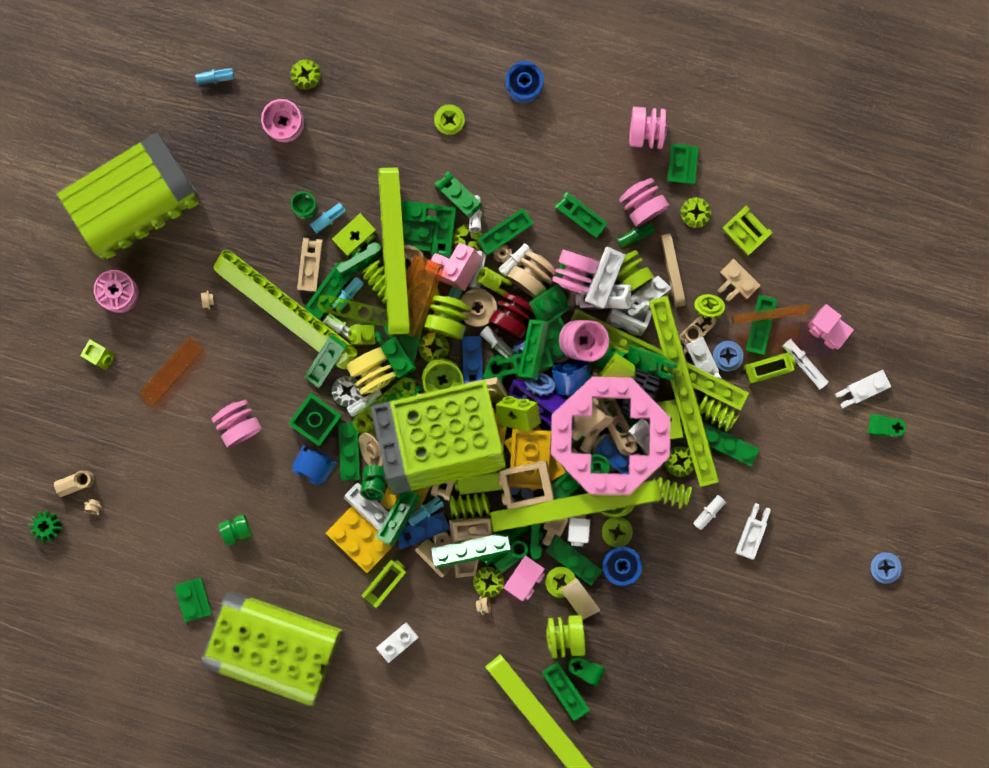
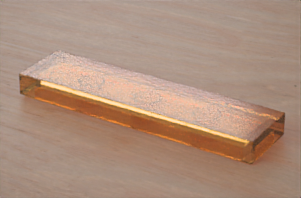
[731,304,810,325]
[139,336,205,406]

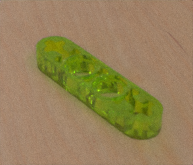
[317,295,388,326]
[353,378,416,433]

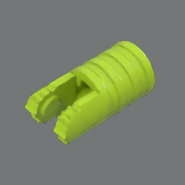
[477,267,513,295]

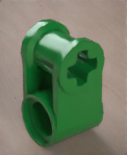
[867,414,906,437]
[567,656,606,686]

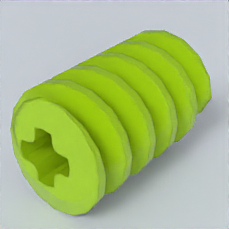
[361,260,387,303]
[699,394,740,432]
[653,477,692,509]
[450,492,490,519]

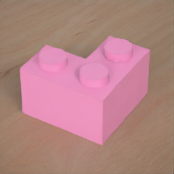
[426,243,483,291]
[807,304,854,350]
[503,556,545,601]

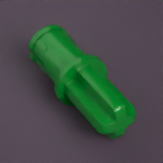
[617,222,655,249]

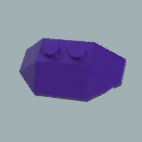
[508,379,574,438]

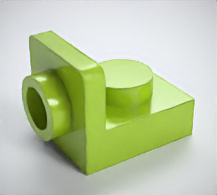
[348,324,375,345]
[80,339,115,370]

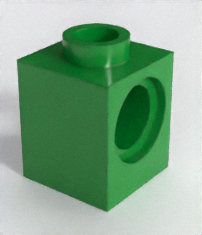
[483,355,509,383]

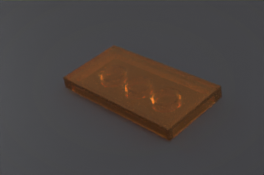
[406,254,445,338]

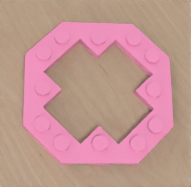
[551,377,670,496]

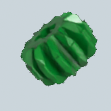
[29,510,62,543]

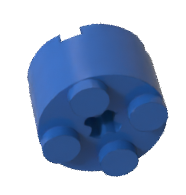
[505,61,544,103]
[552,360,592,398]
[292,445,337,486]
[602,547,642,586]

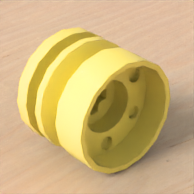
[346,347,397,395]

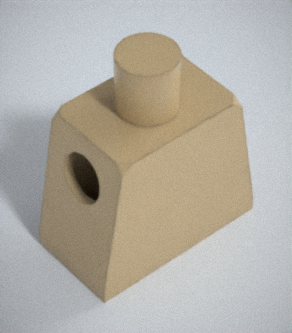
[571,398,615,441]

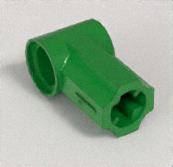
[492,540,528,573]

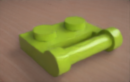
[722,205,773,256]

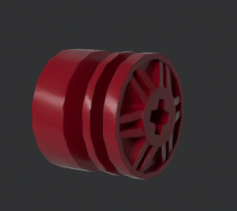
[488,292,536,341]

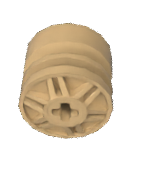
[507,250,559,298]

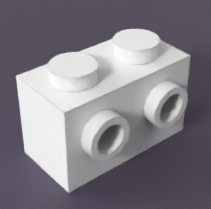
[606,304,652,336]

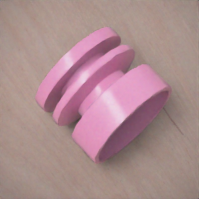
[261,99,304,143]
[629,106,668,149]
[619,178,670,227]
[552,249,600,293]
[94,270,139,313]
[559,320,609,361]
[211,400,263,448]

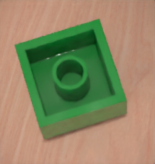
[288,393,343,447]

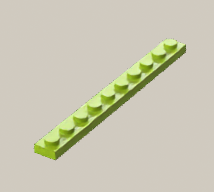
[649,296,719,487]
[570,308,749,411]

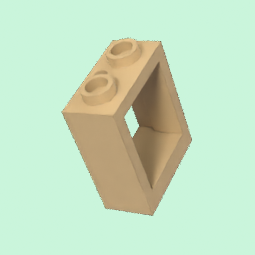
[498,460,555,509]

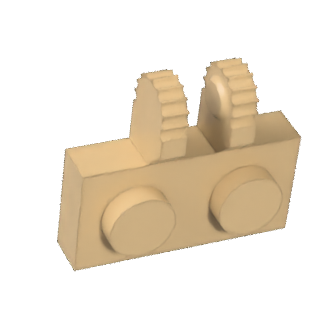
[717,259,761,302]

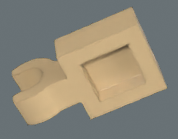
[542,518,569,546]

